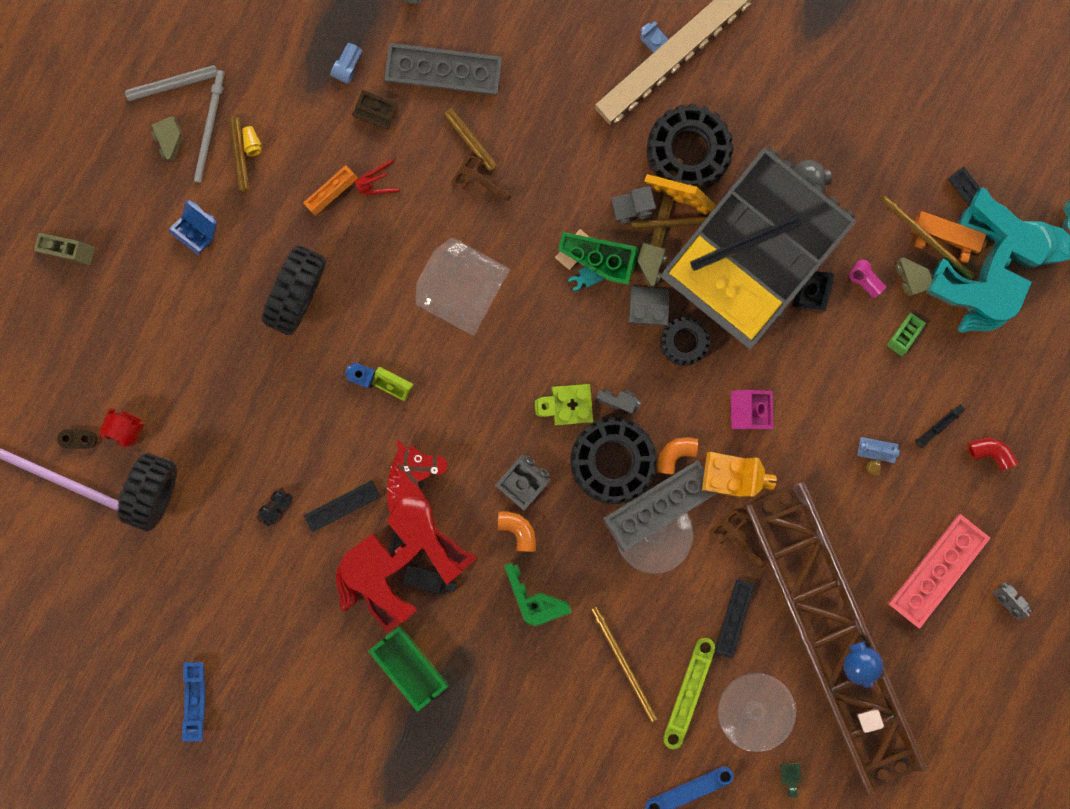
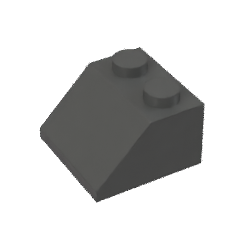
[628,286,669,327]

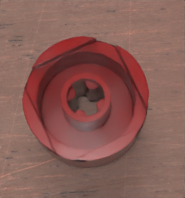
[100,408,145,447]

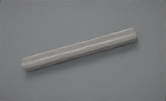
[125,65,217,101]

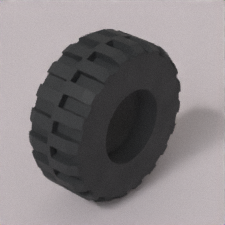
[646,104,734,191]
[261,246,326,335]
[570,417,658,504]

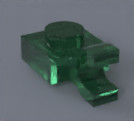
[779,762,802,798]

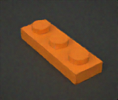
[303,165,358,216]

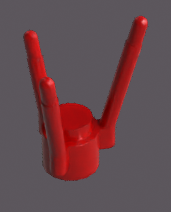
[355,159,399,196]

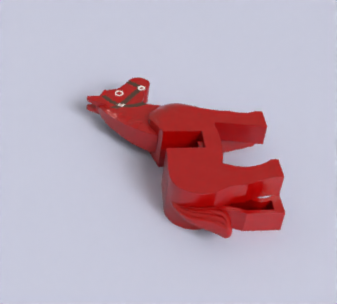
[336,440,478,634]

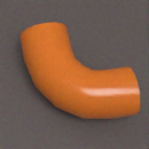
[656,437,698,474]
[498,511,536,552]

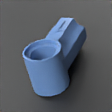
[330,43,363,84]

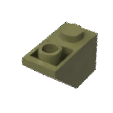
[151,116,184,163]
[636,243,667,288]
[895,258,932,297]

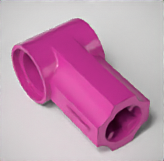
[849,259,886,298]

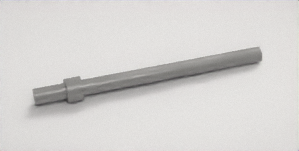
[194,70,225,183]

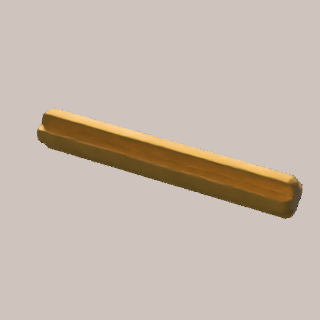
[444,108,497,172]
[229,116,249,191]

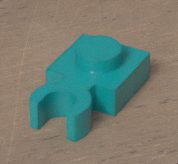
[568,267,604,292]

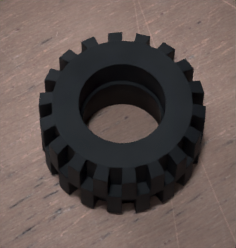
[660,317,710,366]

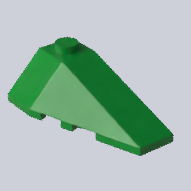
[558,232,639,285]

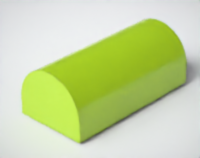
[371,366,414,401]

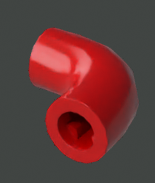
[967,437,1018,471]

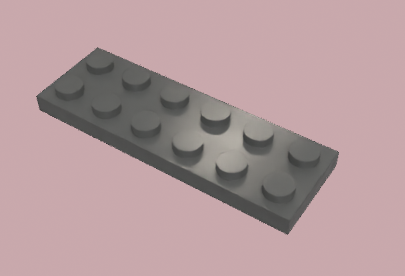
[384,43,502,96]
[603,460,717,552]

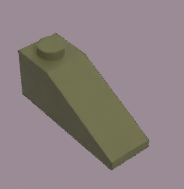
[33,233,95,265]

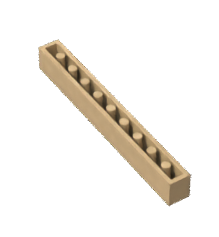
[595,0,751,125]

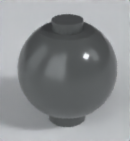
[792,160,831,190]

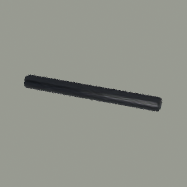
[690,216,801,271]

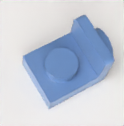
[640,21,669,53]

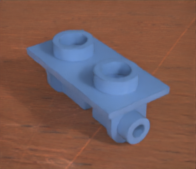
[857,437,900,463]

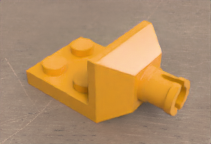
[702,452,777,497]

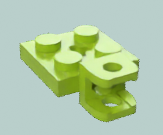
[534,384,593,425]

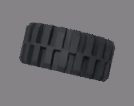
[117,453,177,531]

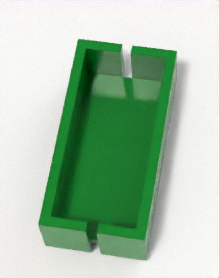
[368,625,449,712]

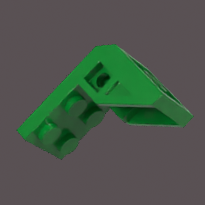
[505,562,572,626]

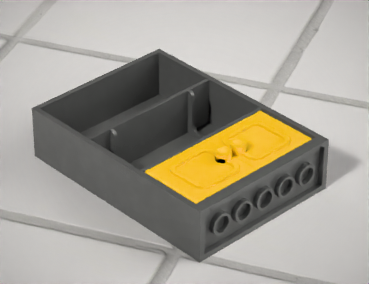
[660,147,857,350]

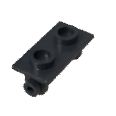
[257,487,293,527]

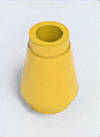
[242,126,263,156]

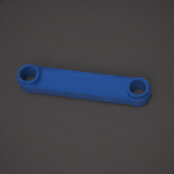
[645,766,734,809]

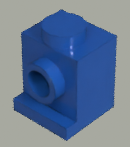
[345,362,376,389]

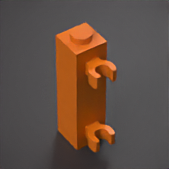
[911,211,987,264]

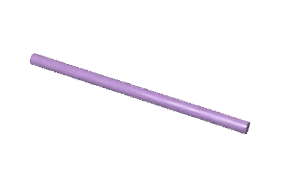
[0,448,119,511]

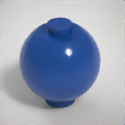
[844,642,884,688]

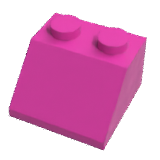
[731,390,773,430]

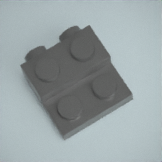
[595,389,641,415]
[495,454,551,510]

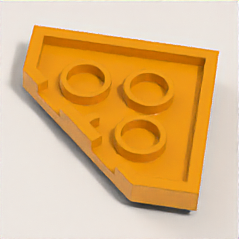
[644,174,717,214]

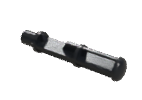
[915,405,965,448]

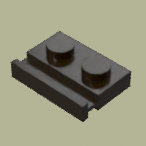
[352,90,398,130]

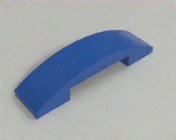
[182,662,205,741]

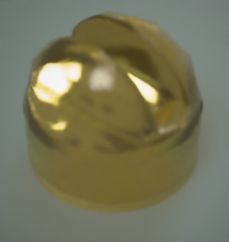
[866,460,881,476]

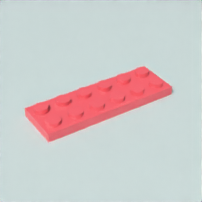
[888,514,990,629]

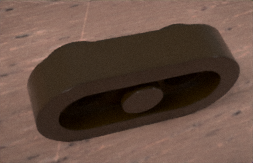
[57,429,97,449]

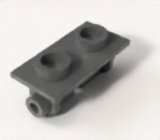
[992,581,1032,620]

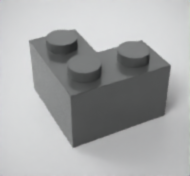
[611,186,655,225]

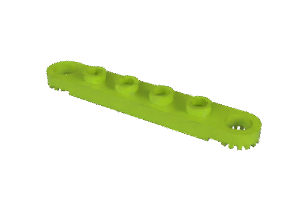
[663,638,715,749]

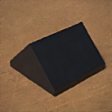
[793,271,835,314]

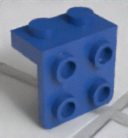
[169,200,217,255]

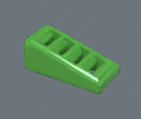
[887,312,926,356]

